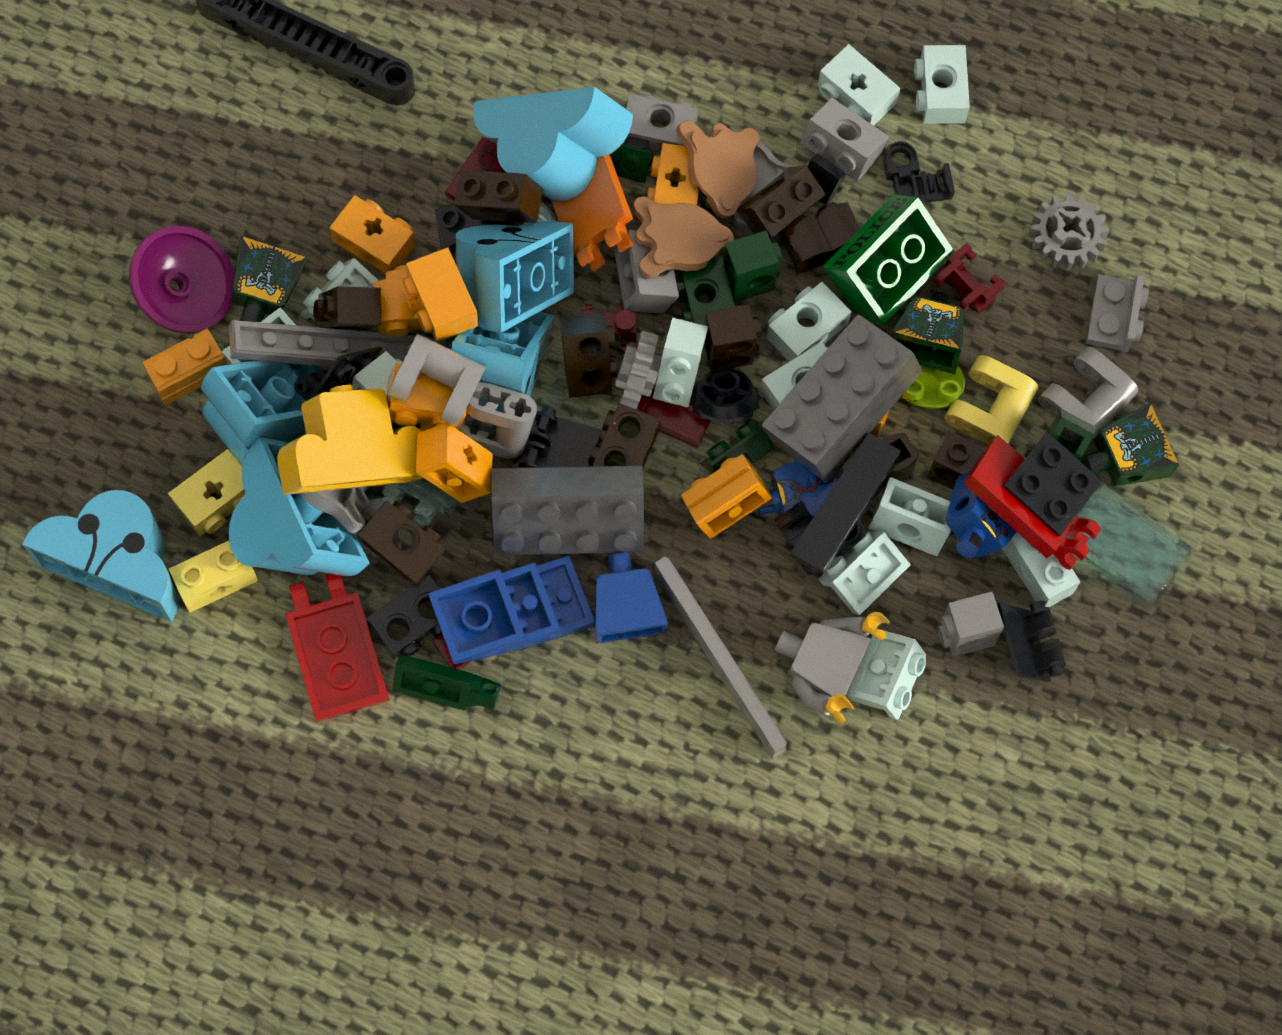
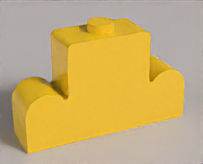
[277,385,423,495]

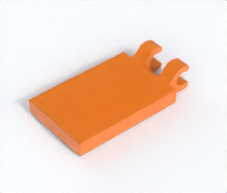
[551,155,633,272]

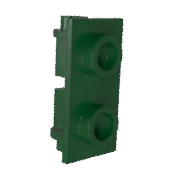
[609,144,654,183]
[700,419,774,474]

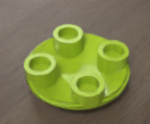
[902,366,965,409]

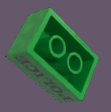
[823,194,954,325]

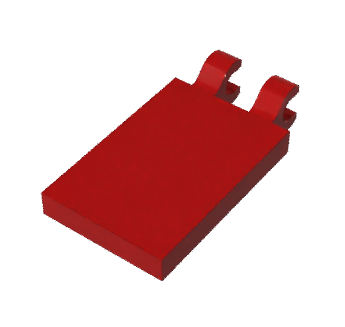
[963,435,1101,570]
[285,573,390,722]

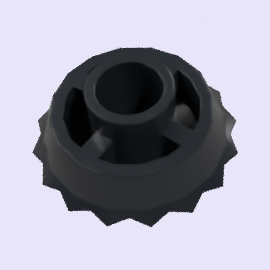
[690,368,761,425]

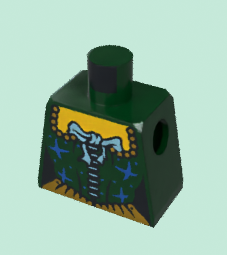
[231,236,307,322]
[892,292,964,374]
[1082,403,1179,486]

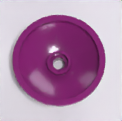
[129,226,234,334]

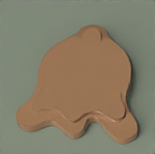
[676,120,760,219]
[633,196,734,279]

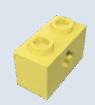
[168,449,245,537]
[169,541,258,613]

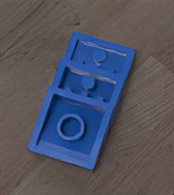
[428,555,595,665]

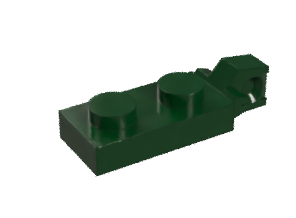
[392,654,501,711]

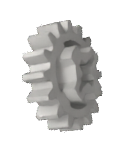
[1029,193,1109,271]
[614,331,662,409]

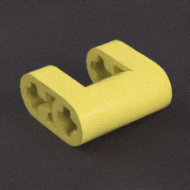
[944,355,1038,444]

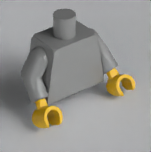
[775,612,890,724]

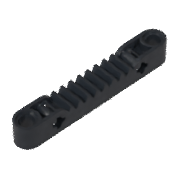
[196,0,415,106]

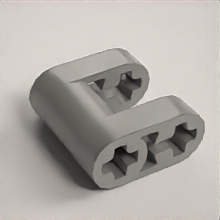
[388,334,486,427]
[1038,347,1138,442]
[459,382,537,459]

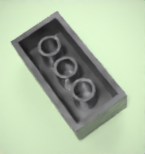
[761,314,923,483]
[491,466,644,555]

